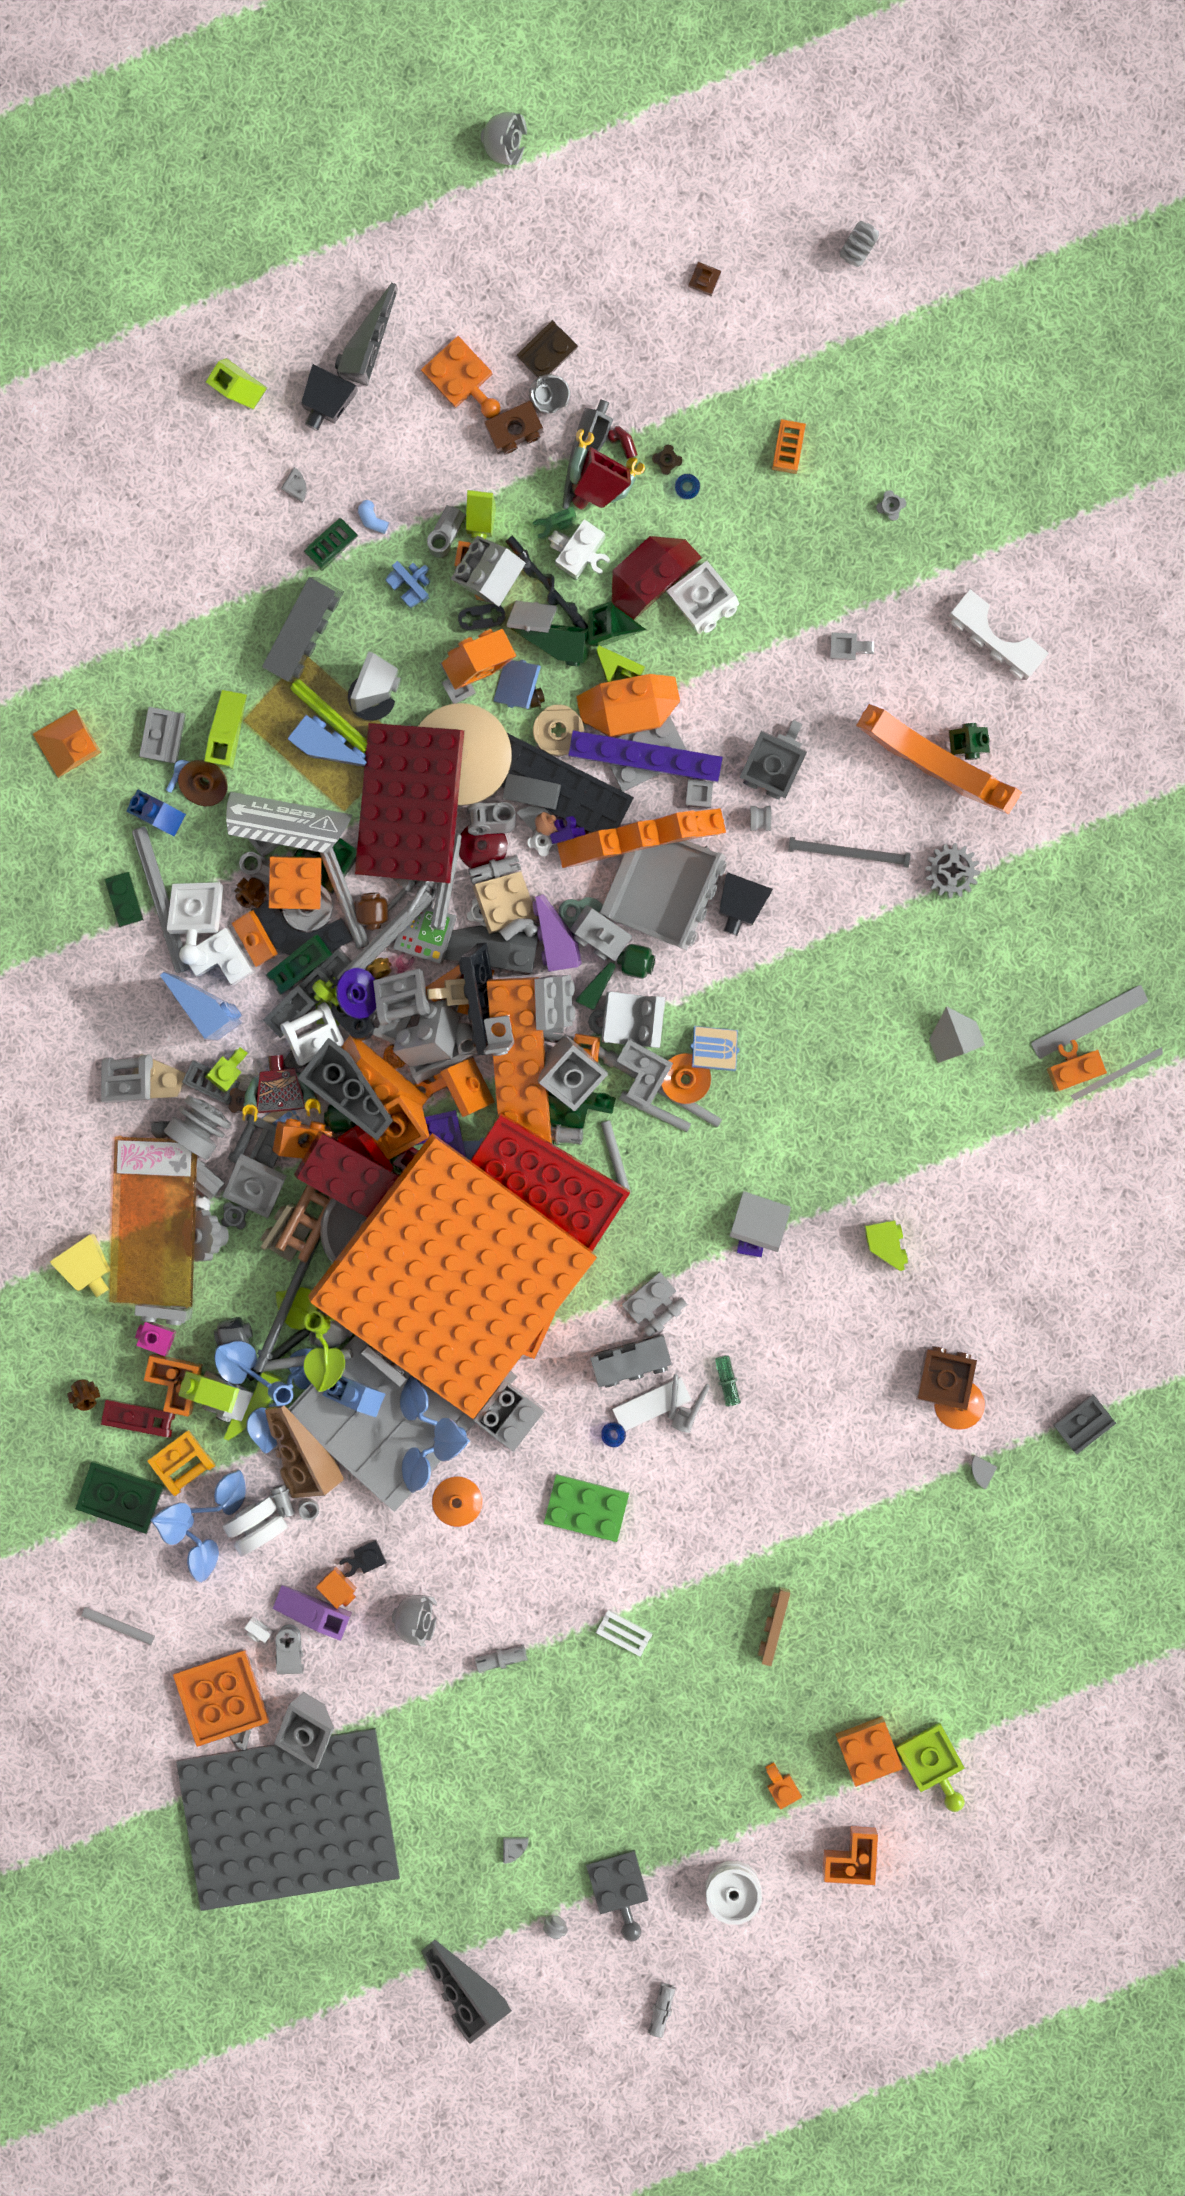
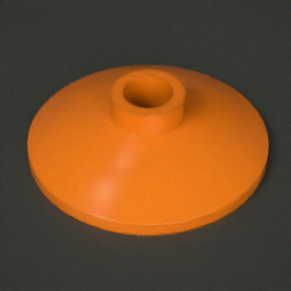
[662,1053,711,1104]
[934,1383,985,1430]
[432,1476,482,1527]

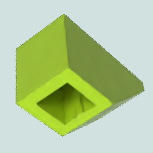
[206,358,267,409]
[864,1220,908,1271]

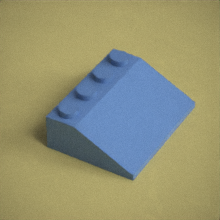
[160,972,242,1041]

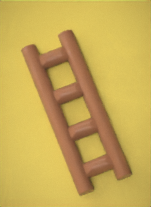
[275,1184,332,1263]

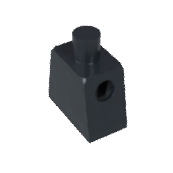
[301,364,358,431]
[719,872,773,936]

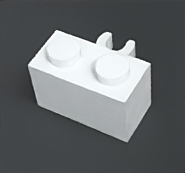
[555,519,610,580]

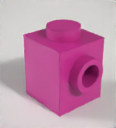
[135,1322,176,1356]

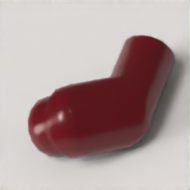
[608,426,638,459]

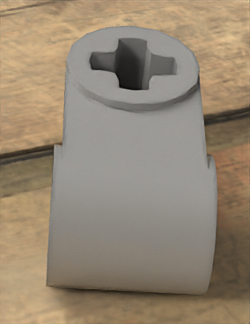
[467,802,516,835]
[276,1624,304,1675]

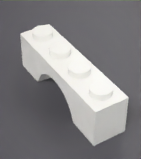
[949,589,1049,680]

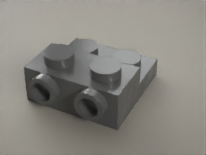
[740,730,807,800]

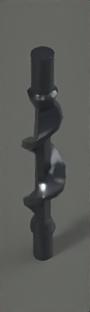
[505,535,588,628]

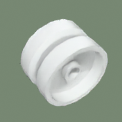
[222,1496,288,1557]
[705,1861,762,1925]

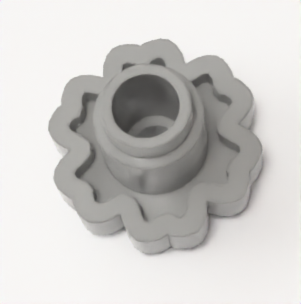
[183,1210,229,1262]

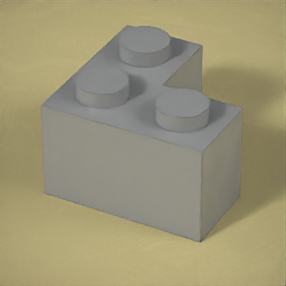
[393,1000,460,1067]

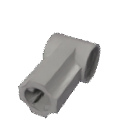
[427,505,466,558]
[239,852,270,884]
[179,1152,225,1200]

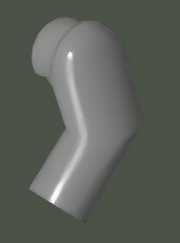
[499,918,538,941]

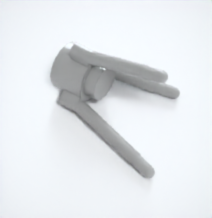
[388,880,439,913]
[668,1374,710,1433]

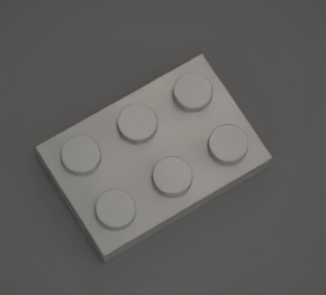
[609,716,686,792]

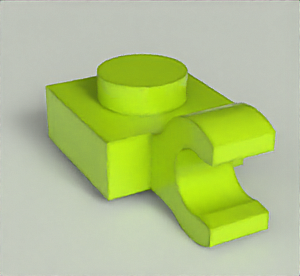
[205,1047,248,1093]

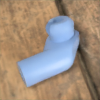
[358,500,389,534]

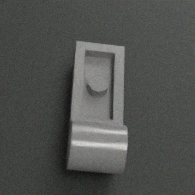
[408,1023,477,1084]

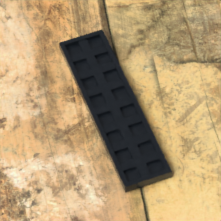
[501,732,634,833]

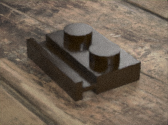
[517,320,578,378]

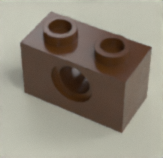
[484,400,544,455]

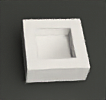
[244,1617,273,1643]

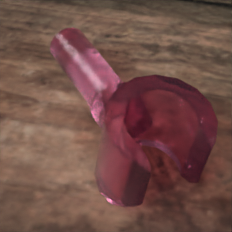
[396,953,414,974]

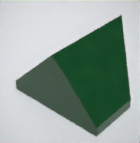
[588,601,646,646]

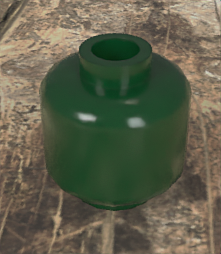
[617,944,656,979]
[324,1104,356,1134]

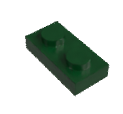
[105,872,144,928]

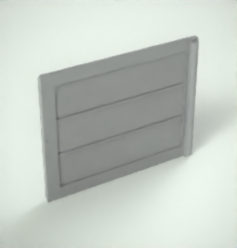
[288,1335,517,1512]

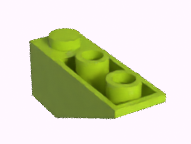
[204,690,247,769]

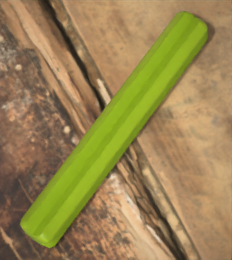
[290,679,367,753]

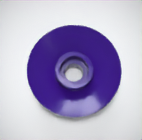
[336,968,377,1019]

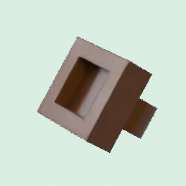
[688,262,721,296]

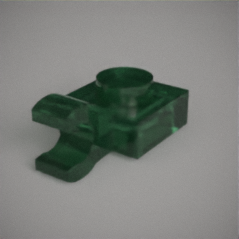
[533,507,577,540]

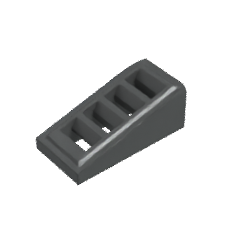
[182,1060,240,1105]

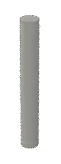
[619,1090,691,1132]
[601,1120,631,1193]
[82,1607,155,1645]

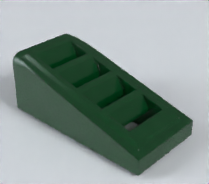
[304,517,358,571]
[575,962,616,1010]

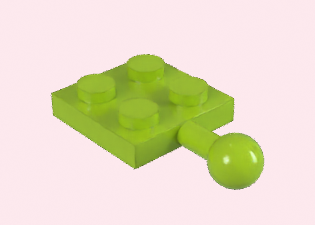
[896,1722,965,1812]

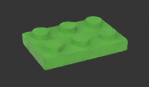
[544,1474,629,1542]

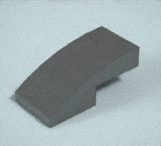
[502,774,561,810]

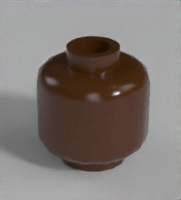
[354,892,389,930]

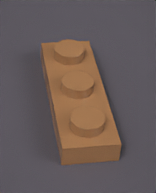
[757,1587,790,1666]

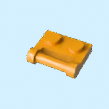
[147,1430,216,1496]

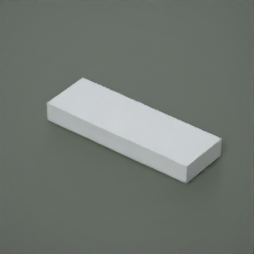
[612,1377,692,1432]

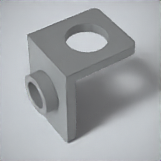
[484,1015,514,1056]

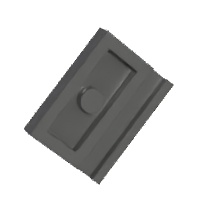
[1053,1394,1116,1454]

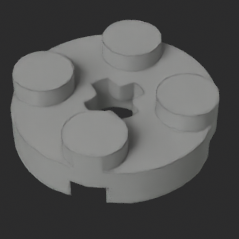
[283,885,334,932]

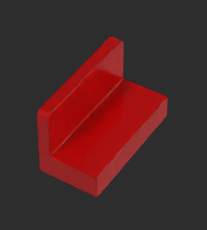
[338,1125,394,1170]

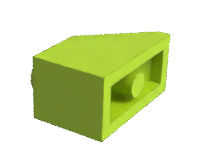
[178,1371,240,1413]

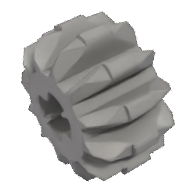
[840,221,879,267]

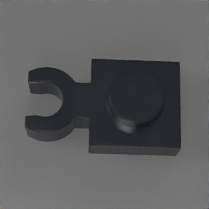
[339,1539,387,1577]

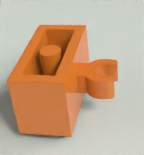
[1047,1040,1107,1092]

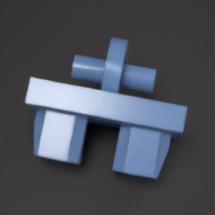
[385,561,431,608]

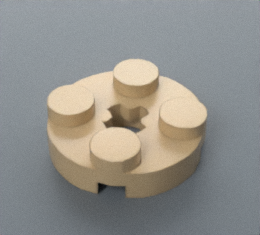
[533,705,584,756]

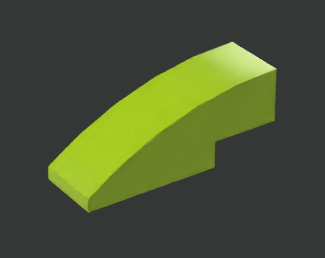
[224,1371,283,1441]

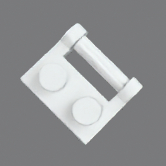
[280,1002,344,1066]

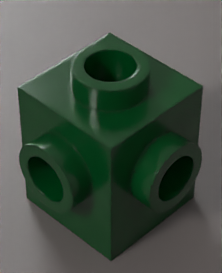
[949,723,990,760]

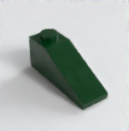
[511,624,589,666]

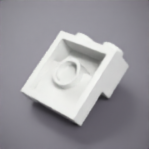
[667,561,739,634]

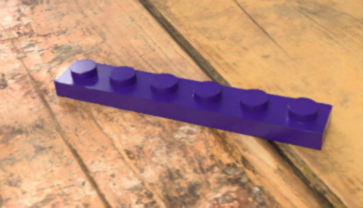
[568,731,723,783]

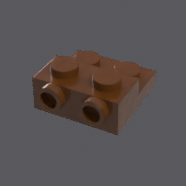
[916,1346,977,1411]

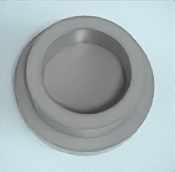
[543,1916,568,1939]

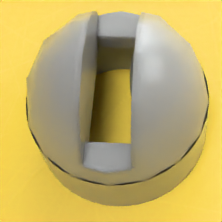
[298,1498,319,1520]

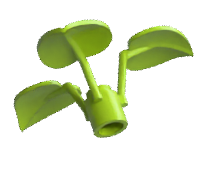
[276,1287,345,1392]

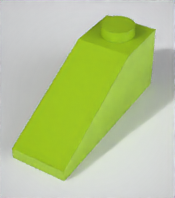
[466,490,496,539]

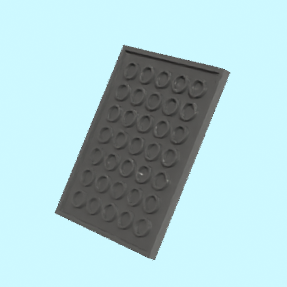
[176,1728,400,1911]

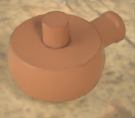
[535,812,559,836]

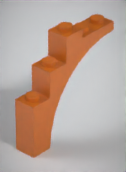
[557,808,726,868]

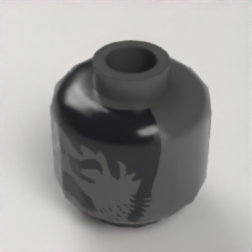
[214,1317,253,1346]

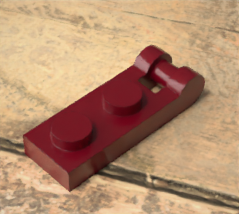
[101,1399,176,1437]

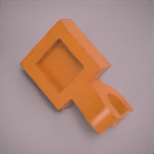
[415,1073,447,1098]
[765,1762,802,1810]

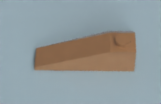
[265,1405,344,1498]

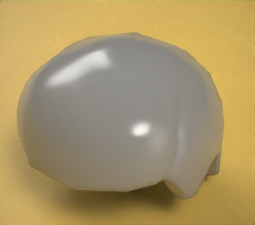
[528,374,570,414]

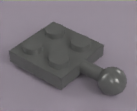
[586,1850,649,1942]

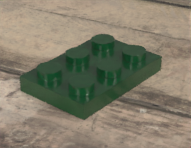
[75,1460,164,1534]

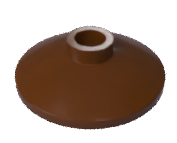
[178,760,228,806]

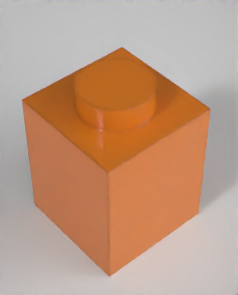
[316,1567,357,1609]

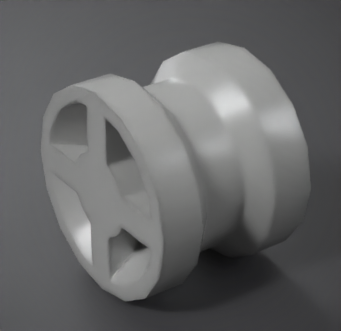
[750,806,771,831]

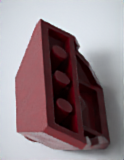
[611,536,702,620]

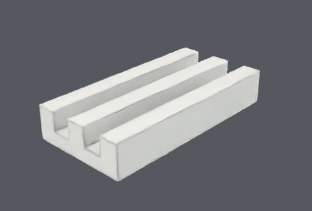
[596,1610,652,1657]

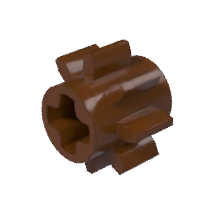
[234,878,267,908]
[67,1379,101,1411]

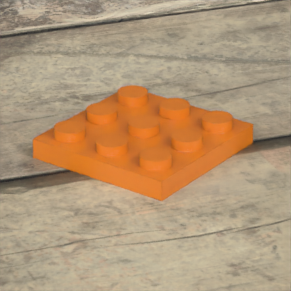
[173,1649,270,1747]

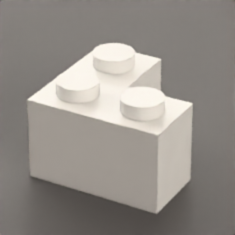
[189,928,255,985]

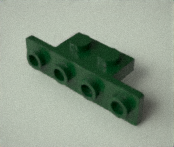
[548,1091,616,1129]

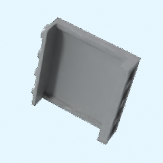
[600,820,727,951]

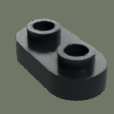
[331,1004,375,1041]

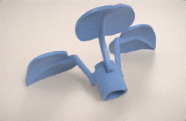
[215,1341,313,1453]
[400,1376,470,1493]
[151,1470,246,1583]

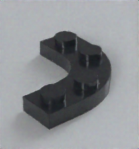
[251,900,353,955]

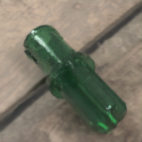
[715,1355,741,1407]

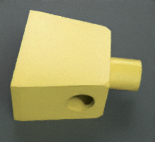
[50,1234,111,1298]

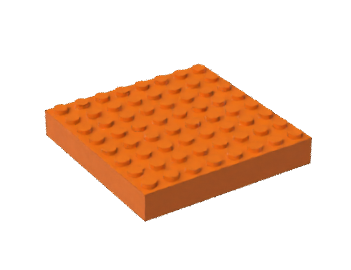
[308,1133,597,1419]

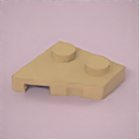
[132,1054,186,1098]

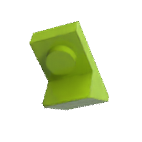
[597,645,645,682]

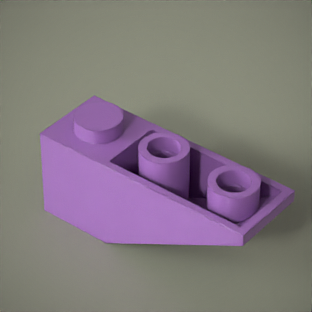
[533,894,582,972]
[273,1585,352,1641]

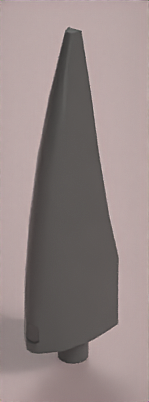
[562,399,614,510]

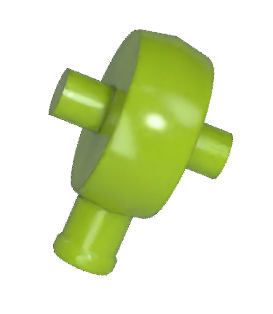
[312,979,339,1006]

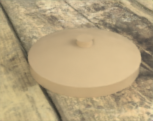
[418,703,512,806]

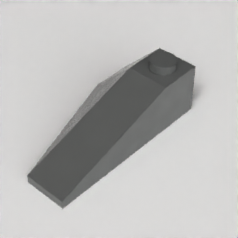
[335,282,398,386]
[444,923,540,974]
[298,1038,393,1141]
[421,1940,512,2044]

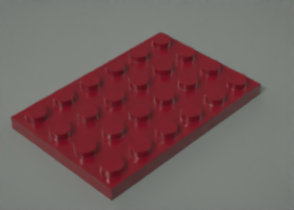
[355,723,465,883]

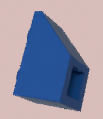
[126,789,186,836]

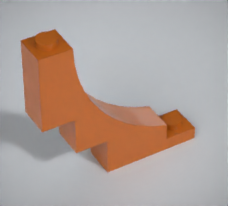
[856,704,1022,814]

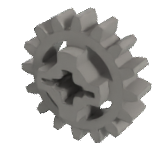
[924,843,980,899]

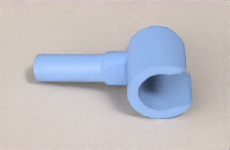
[166,760,189,793]

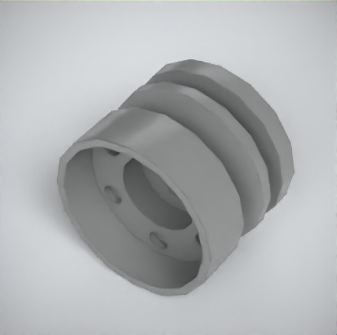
[164,1095,232,1160]

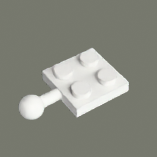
[167,882,223,965]

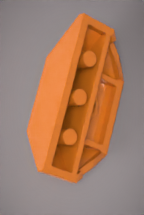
[576,674,680,737]
[341,1035,429,1107]

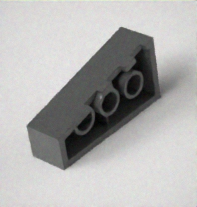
[262,577,344,682]

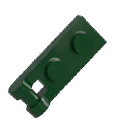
[266,934,333,995]

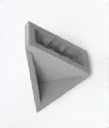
[929,1006,985,1063]

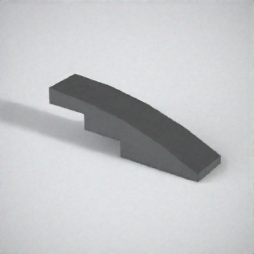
[263,948,352,1038]

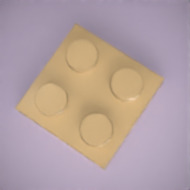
[473,871,538,934]

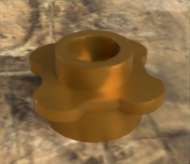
[366,958,392,980]

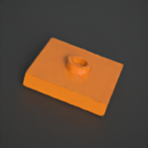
[441,1057,495,1117]

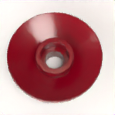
[459,825,508,869]

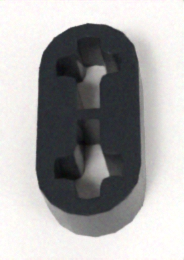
[458,604,506,632]

